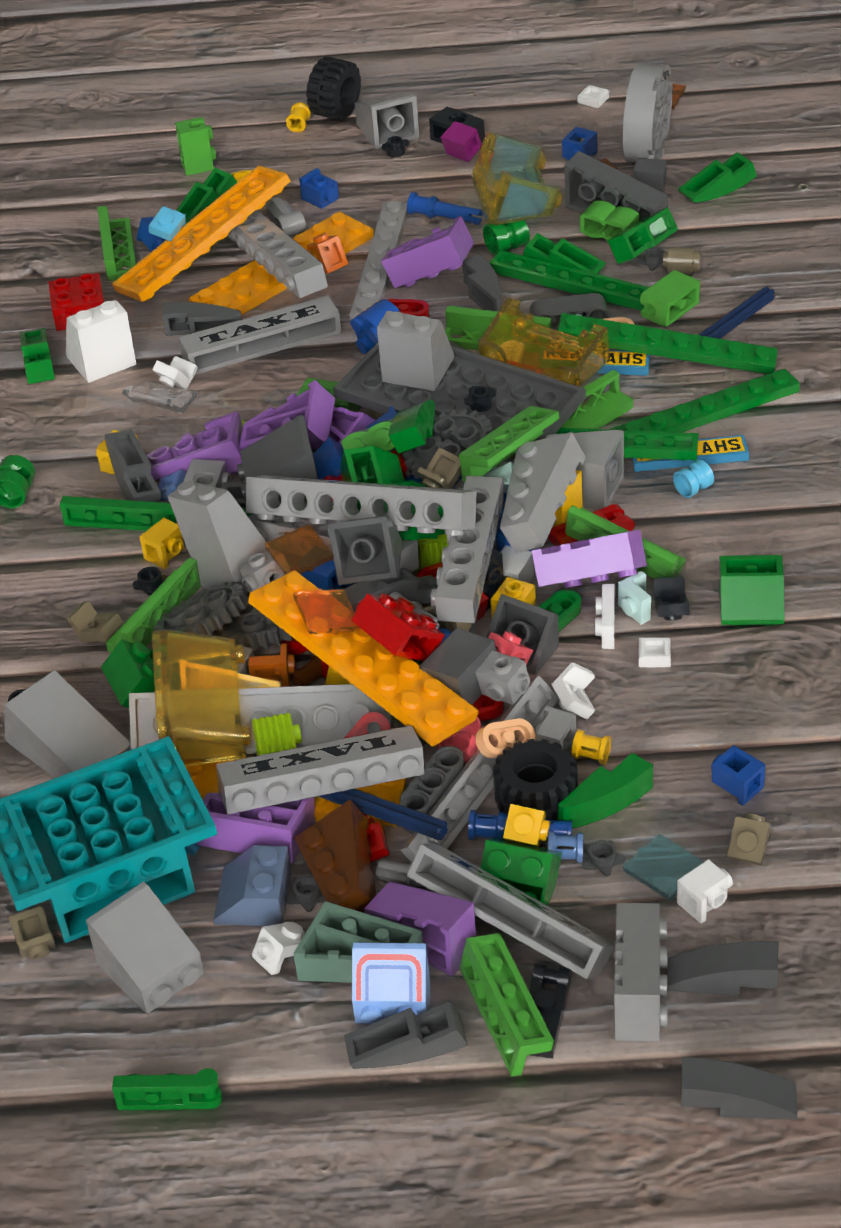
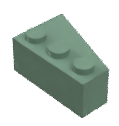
[293,901,423,983]

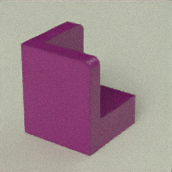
[441,121,482,162]

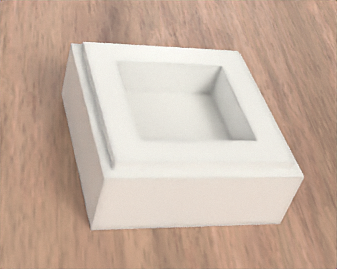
[577,85,609,108]
[639,638,671,667]

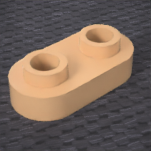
[475,718,536,758]

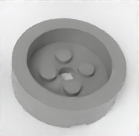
[623,63,673,163]

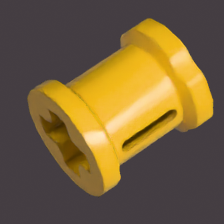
[286,102,311,132]
[571,729,612,765]

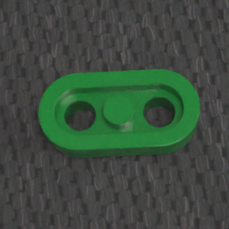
[539,590,582,632]

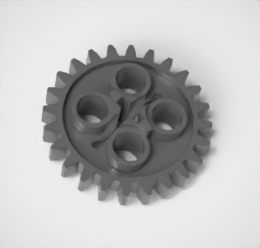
[403,409,494,482]
[153,582,249,649]
[218,603,292,651]

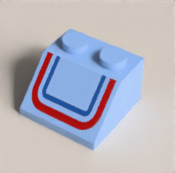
[352,943,431,1025]

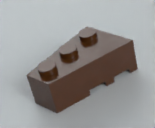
[294,799,376,913]

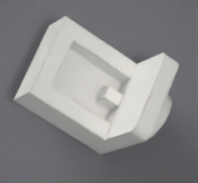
[152,356,198,390]
[551,663,596,719]
[252,921,305,975]

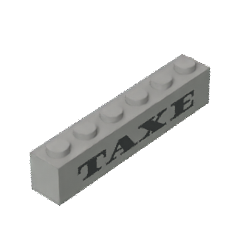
[178,295,341,375]
[216,725,424,814]
[406,844,616,979]

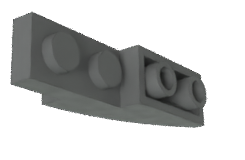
[332,568,438,615]

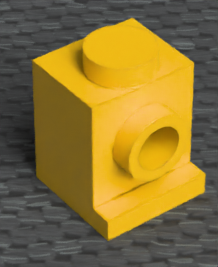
[139,518,185,569]

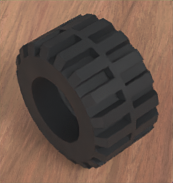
[306,56,361,121]
[493,739,578,821]

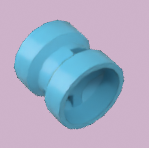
[673,459,714,498]

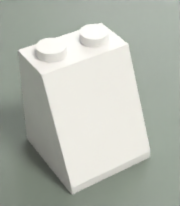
[66,299,136,383]

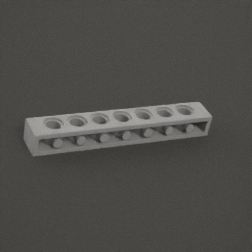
[228,210,328,298]
[246,475,477,536]

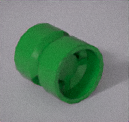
[483,213,530,256]
[0,455,36,508]

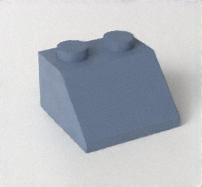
[213,845,292,926]

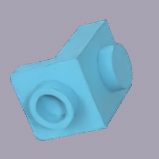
[148,206,186,241]

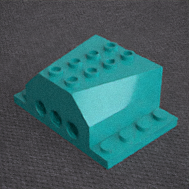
[0,736,218,943]

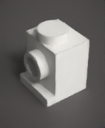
[677,859,733,924]

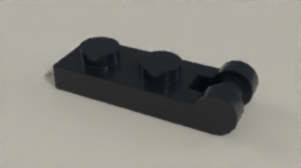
[529,963,572,1059]

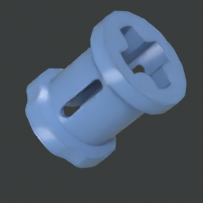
[548,832,583,863]

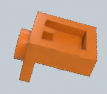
[307,233,349,274]
[248,643,296,687]

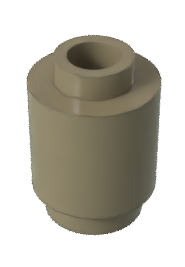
[663,247,701,274]

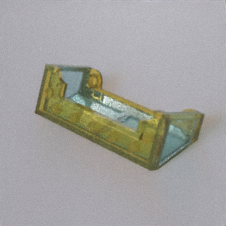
[471,131,562,225]

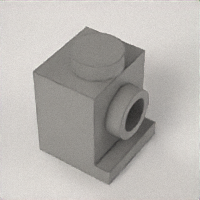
[534,706,577,750]

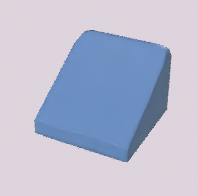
[158,470,186,501]

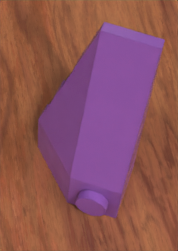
[146,411,243,480]

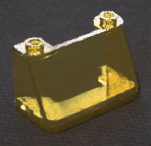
[478,297,609,387]
[152,629,251,767]

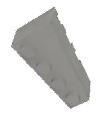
[500,432,586,553]
[614,903,667,1041]

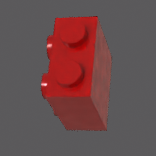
[48,273,104,331]
[351,593,445,661]

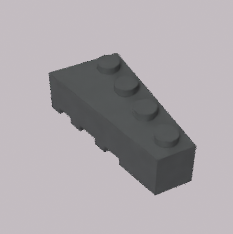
[564,151,668,221]

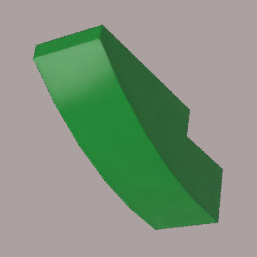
[678,152,757,203]
[176,167,237,224]
[608,207,678,264]
[523,233,606,274]
[19,328,55,384]
[388,400,435,453]
[558,753,653,829]

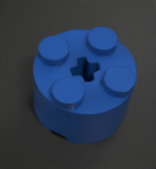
[350,299,400,354]

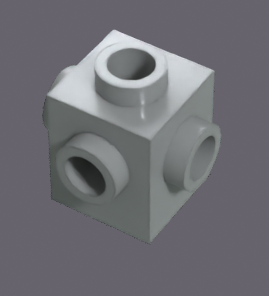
[239,550,290,594]
[475,651,531,705]

